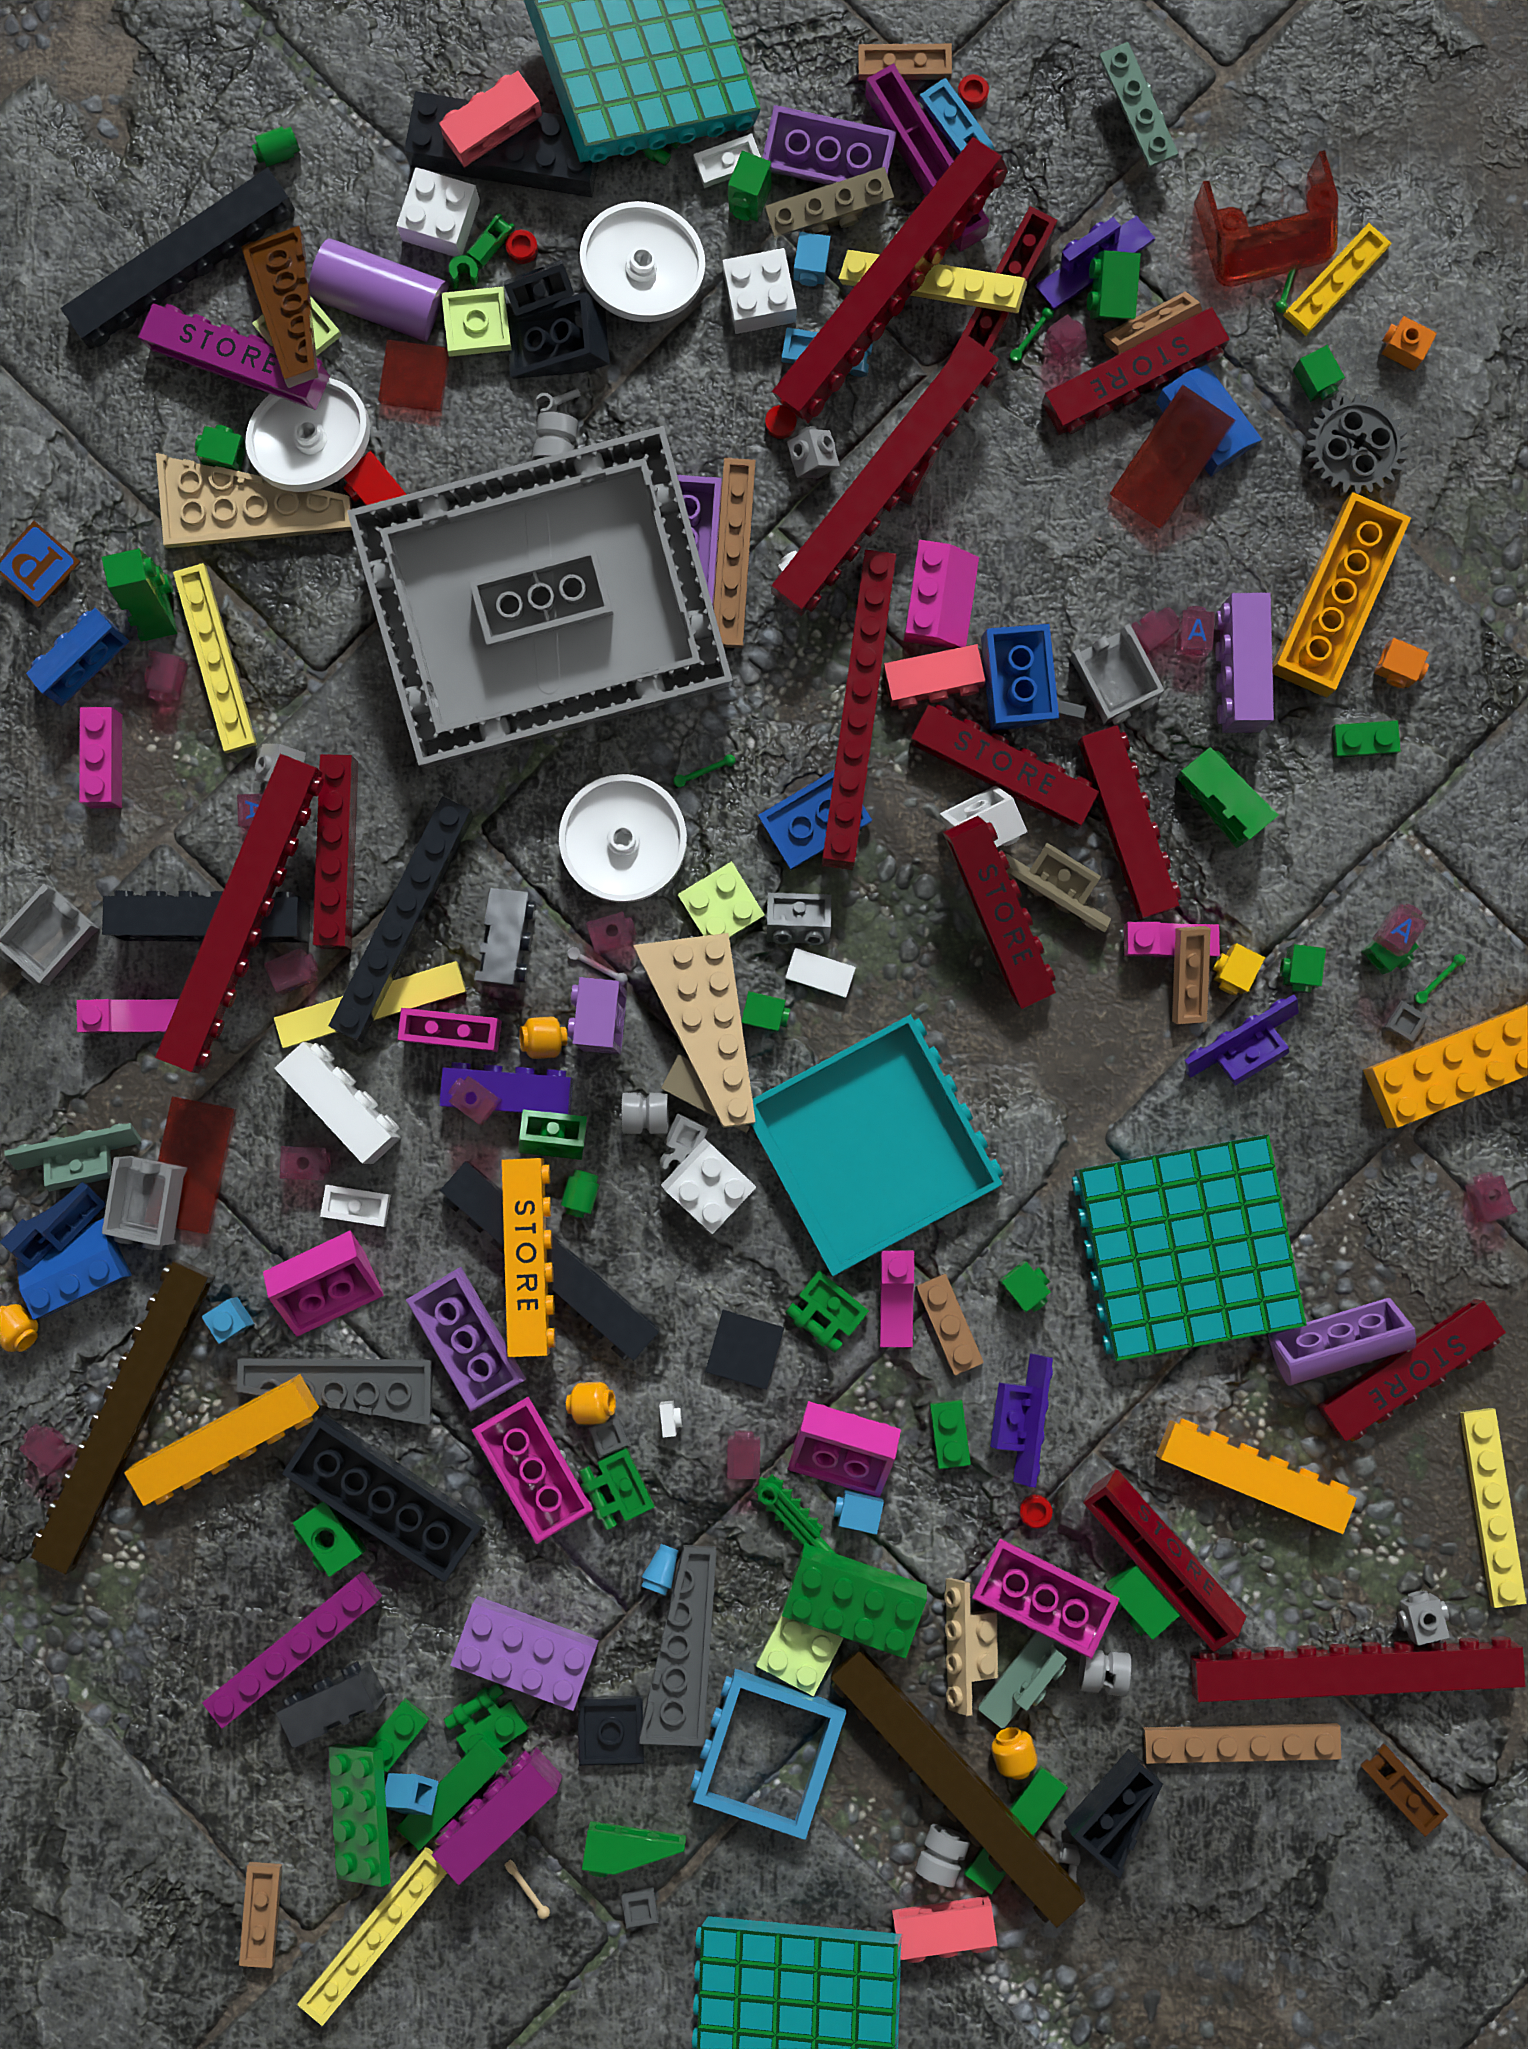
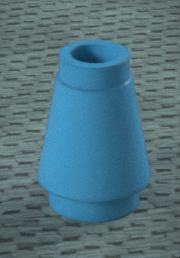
[641,1544,678,1595]

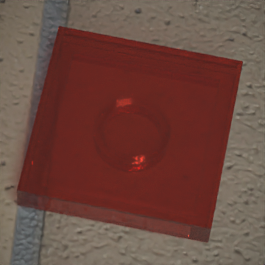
[378,340,450,412]

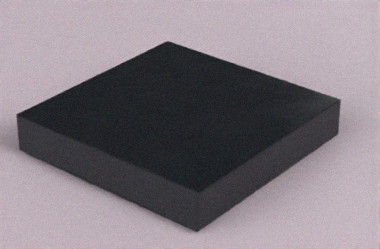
[705,1309,784,1390]
[578,1696,644,1766]

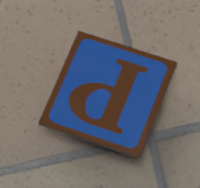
[0,521,81,608]

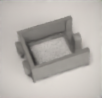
[1069,623,1165,725]
[0,884,100,986]
[102,1156,187,1250]

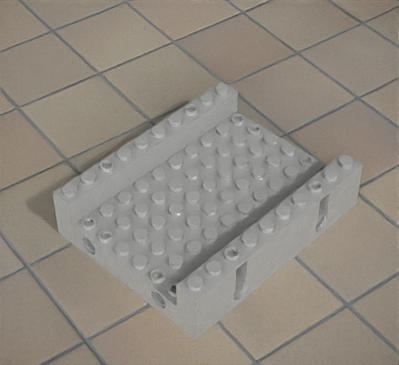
[347,425,733,769]

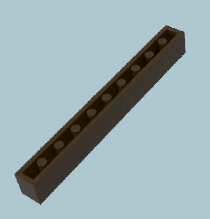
[30,1260,216,1575]
[831,1645,1086,1928]

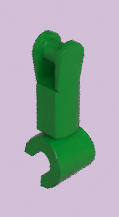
[449,213,516,290]

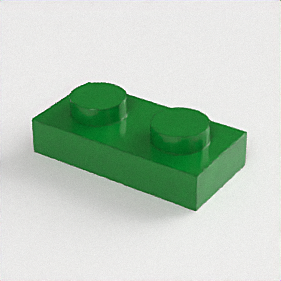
[1332,720,1401,758]
[930,1399,971,1469]
[365,1698,430,1773]

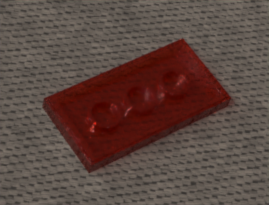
[1110,384,1236,529]
[145,1096,237,1234]

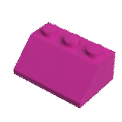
[903,540,979,649]
[263,1230,384,1337]
[787,1401,901,1498]

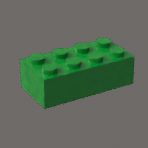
[782,1543,927,1659]

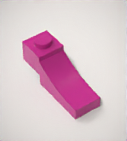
[1124,922,1220,957]
[77,999,179,1034]
[880,1250,914,1347]

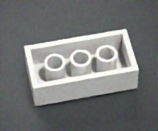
[275,1042,401,1164]

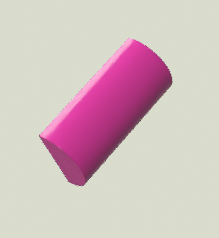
[472,1396,593,1544]
[972,1538,1120,1659]

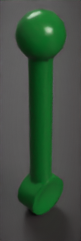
[1275,251,1303,313]
[1009,307,1054,363]
[674,754,736,788]
[1414,954,1466,1004]

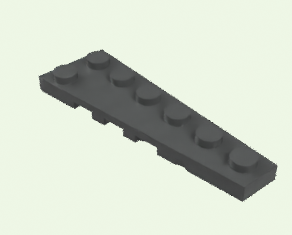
[237,1358,433,1424]
[638,1545,717,1746]

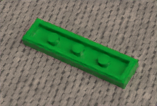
[396,1735,508,1851]
[964,1765,1068,1894]

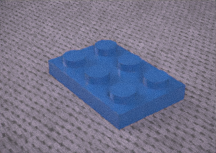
[758,769,872,871]

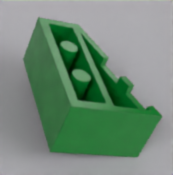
[101,548,178,642]
[1176,747,1279,849]

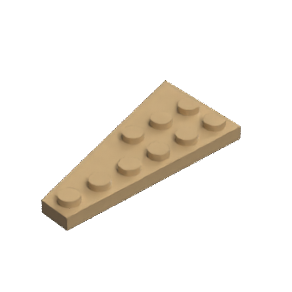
[156,453,352,548]
[633,933,756,1128]

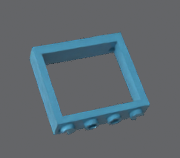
[690,1669,846,1840]

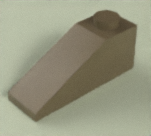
[661,1055,750,1133]

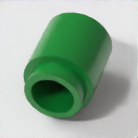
[251,126,300,167]
[561,1169,600,1218]

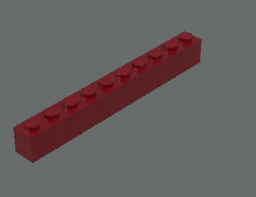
[772,137,1008,424]
[898,206,1058,506]
[771,336,999,617]
[822,549,896,870]
[155,753,324,1074]
[1190,1636,1526,1702]

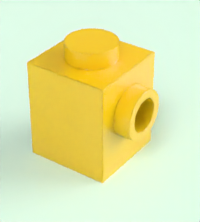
[1213,943,1265,996]

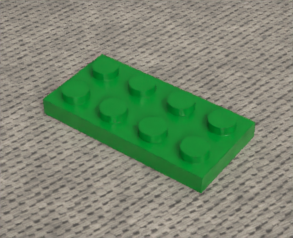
[329,1743,391,1887]

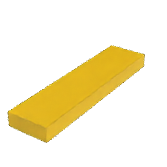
[1283,223,1392,336]

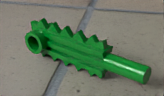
[753,1474,836,1554]

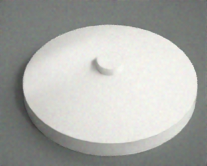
[579,201,705,322]
[245,378,370,492]
[559,774,687,903]

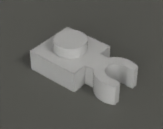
[660,1114,709,1170]

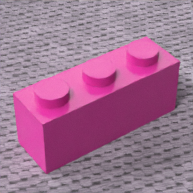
[79,707,122,808]
[397,1008,502,1052]

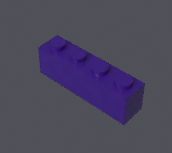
[439,1062,573,1115]

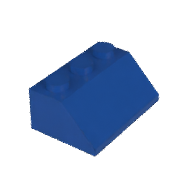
[1156,365,1262,477]
[26,608,130,706]
[981,624,1059,731]
[17,1218,132,1320]

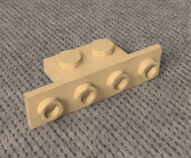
[944,1578,998,1716]

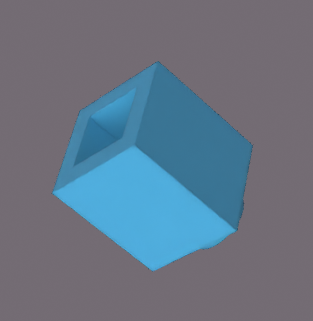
[794,232,831,286]
[201,1297,255,1344]
[833,1490,884,1534]
[385,1773,439,1815]

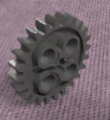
[1304,394,1409,497]

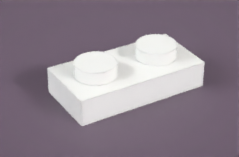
[693,134,761,188]
[320,1185,391,1227]

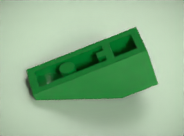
[582,1821,686,1877]

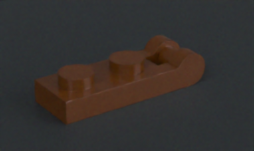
[1360,1743,1449,1837]

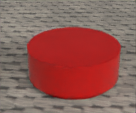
[957,74,989,109]
[506,229,538,264]
[765,405,797,439]
[1019,1494,1053,1528]

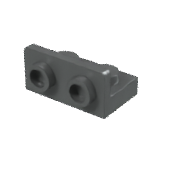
[767,893,831,945]

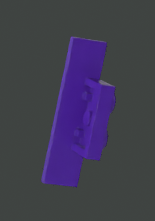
[1035,215,1155,311]
[1184,995,1299,1086]
[990,1353,1053,1488]

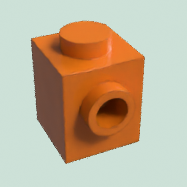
[1381,316,1437,371]
[1374,638,1429,688]

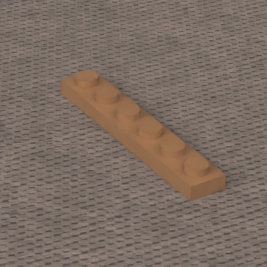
[714,458,756,648]
[1143,1723,1342,1764]

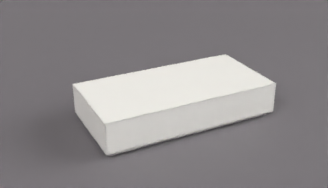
[785,948,856,998]

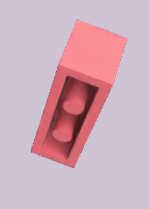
[439,71,542,167]
[883,644,985,709]
[892,1896,998,1963]

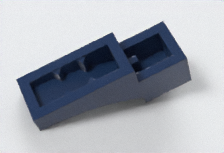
[0,1182,106,1270]

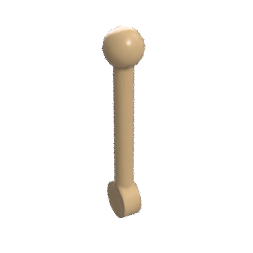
[505,1859,550,1919]

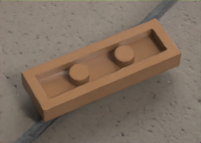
[858,43,952,80]
[1103,291,1202,355]
[1172,926,1211,1024]
[916,1273,984,1376]
[239,1862,282,1968]

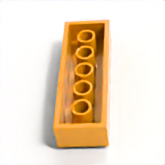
[1272,492,1411,698]
[1363,1003,1528,1129]

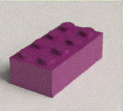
[432,1747,562,1885]

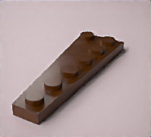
[241,226,319,388]

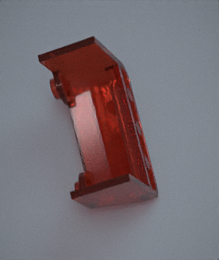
[1194,150,1338,287]

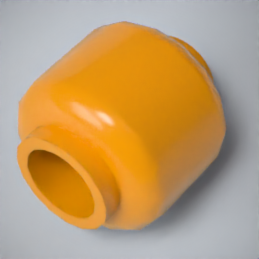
[519,1016,567,1059]
[0,1304,38,1352]
[566,1382,616,1425]
[991,1727,1038,1780]

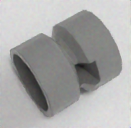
[532,412,578,460]
[622,1093,669,1134]
[1078,1649,1131,1697]
[915,1824,970,1887]

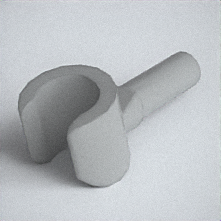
[536,389,581,413]
[1059,1843,1080,1883]

